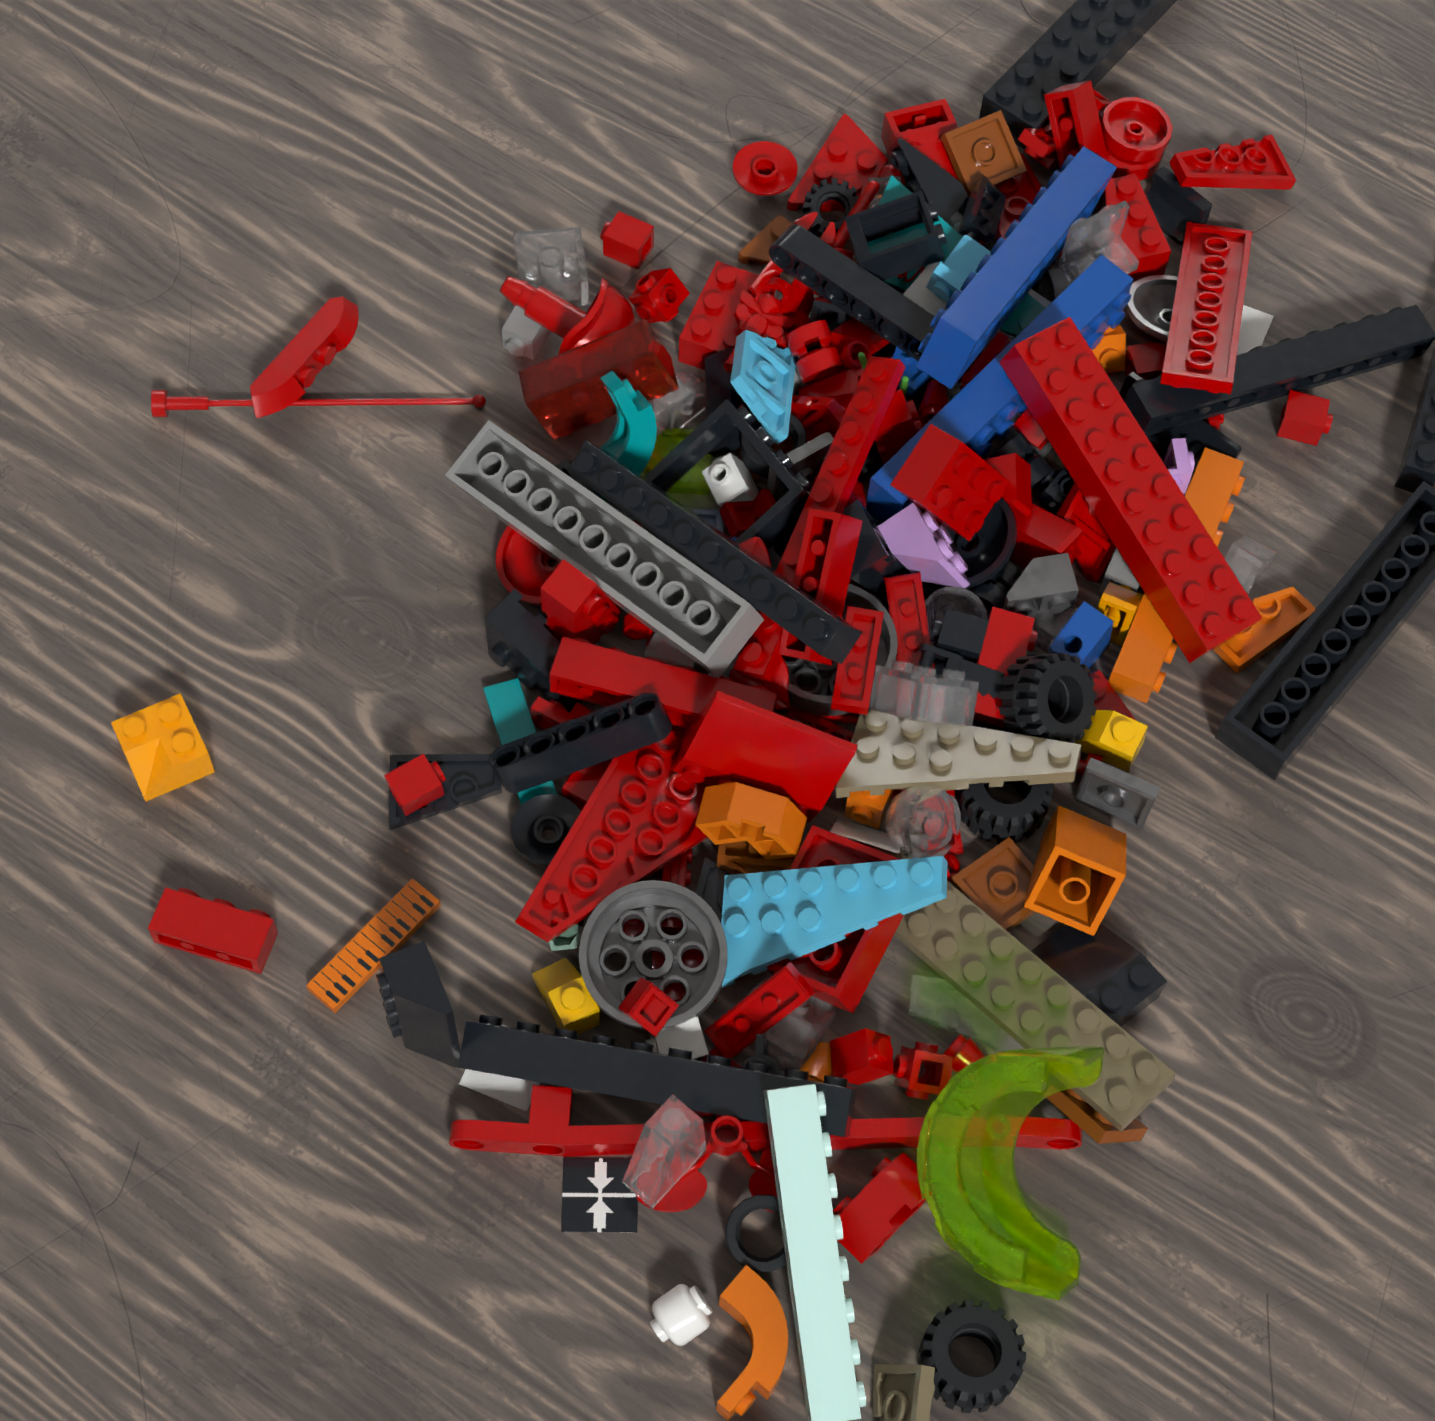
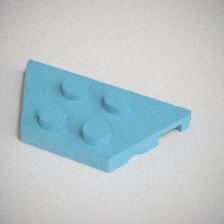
[730,330,797,444]

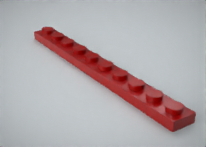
[733,356,906,682]

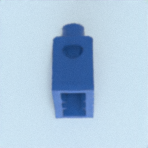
[1048,601,1114,669]

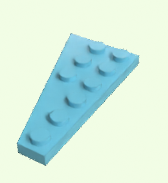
[721,856,948,988]

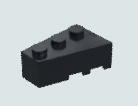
[843,500,909,593]
[485,589,584,713]

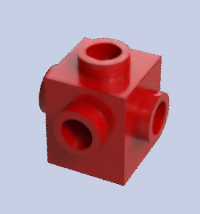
[628,268,690,323]
[892,1041,953,1100]

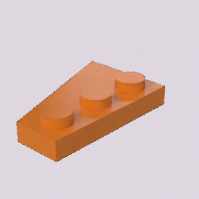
[1213,587,1316,674]

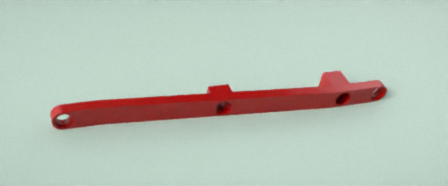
[449,1085,1082,1157]

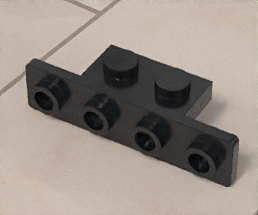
[1119,372,1242,460]

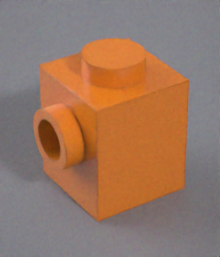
[844,789,894,829]

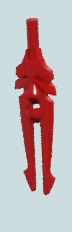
[724,211,836,373]

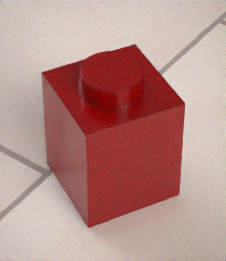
[600,211,654,270]
[1277,390,1333,446]
[384,753,446,816]
[830,1028,894,1085]

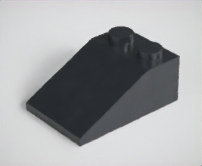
[1031,923,1167,1027]

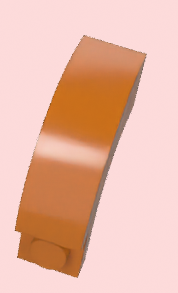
[716,1265,788,1421]

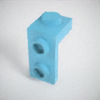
[926,235,991,302]

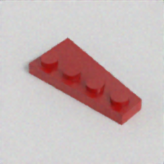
[1169,134,1297,190]

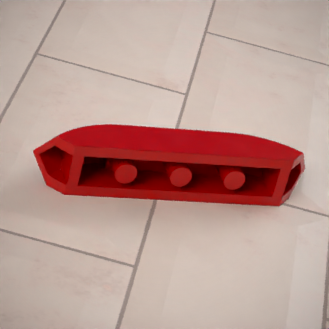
[250,296,359,419]

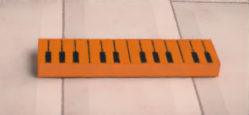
[306,878,441,1014]

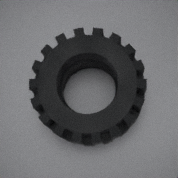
[998,653,1097,743]
[956,780,1054,844]
[918,1299,1026,1413]

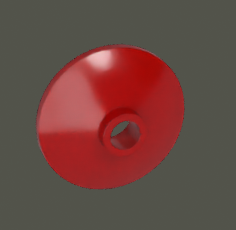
[732,141,798,196]

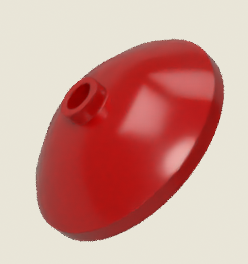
[496,526,560,606]

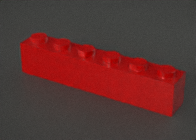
[549,637,778,728]

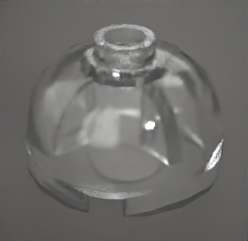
[885,785,961,858]

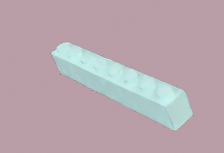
[763,1084,866,1421]

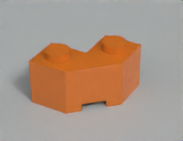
[695,782,807,860]

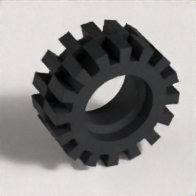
[802,178,859,237]

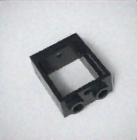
[845,190,947,281]

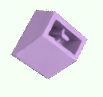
[877,502,970,588]

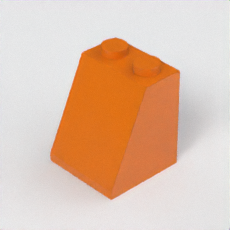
[1024,805,1127,936]

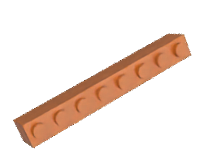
[1108,447,1246,703]

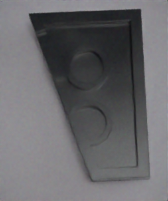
[389,753,502,830]

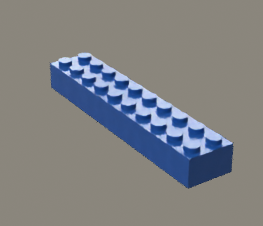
[916,146,1117,389]
[866,254,1133,524]

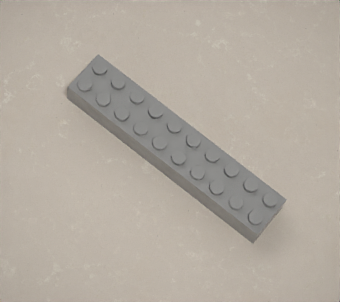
[445,420,764,678]

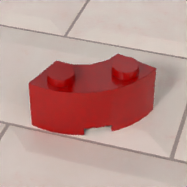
[833,1152,939,1264]

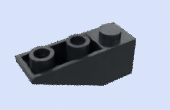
[889,138,969,227]

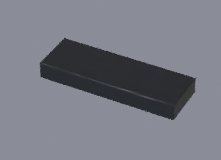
[705,347,741,457]

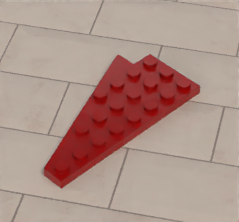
[515,725,711,942]

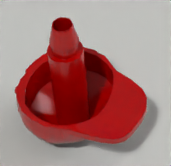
[500,276,634,387]

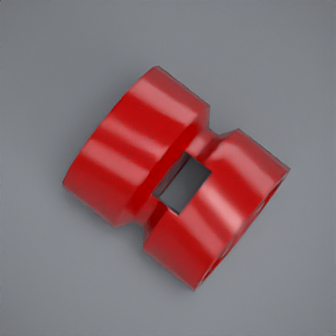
[785,320,844,383]

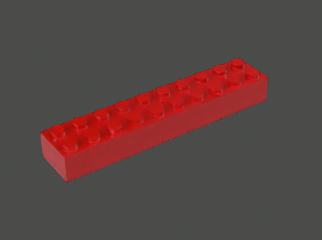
[999,317,1263,663]

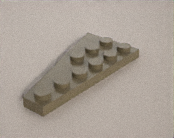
[836,709,1081,798]

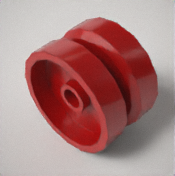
[1100,97,1173,181]

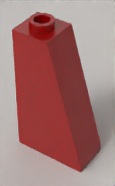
[1003,498,1083,570]

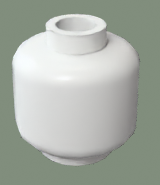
[650,1284,713,1346]

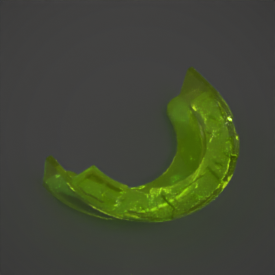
[917,1046,1104,1301]

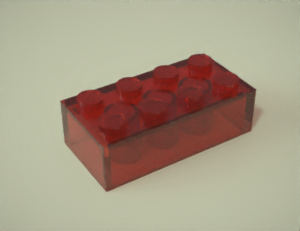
[518,319,679,440]

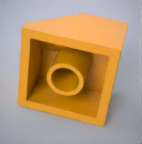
[111,693,215,802]

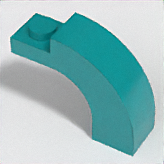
[601,371,657,500]

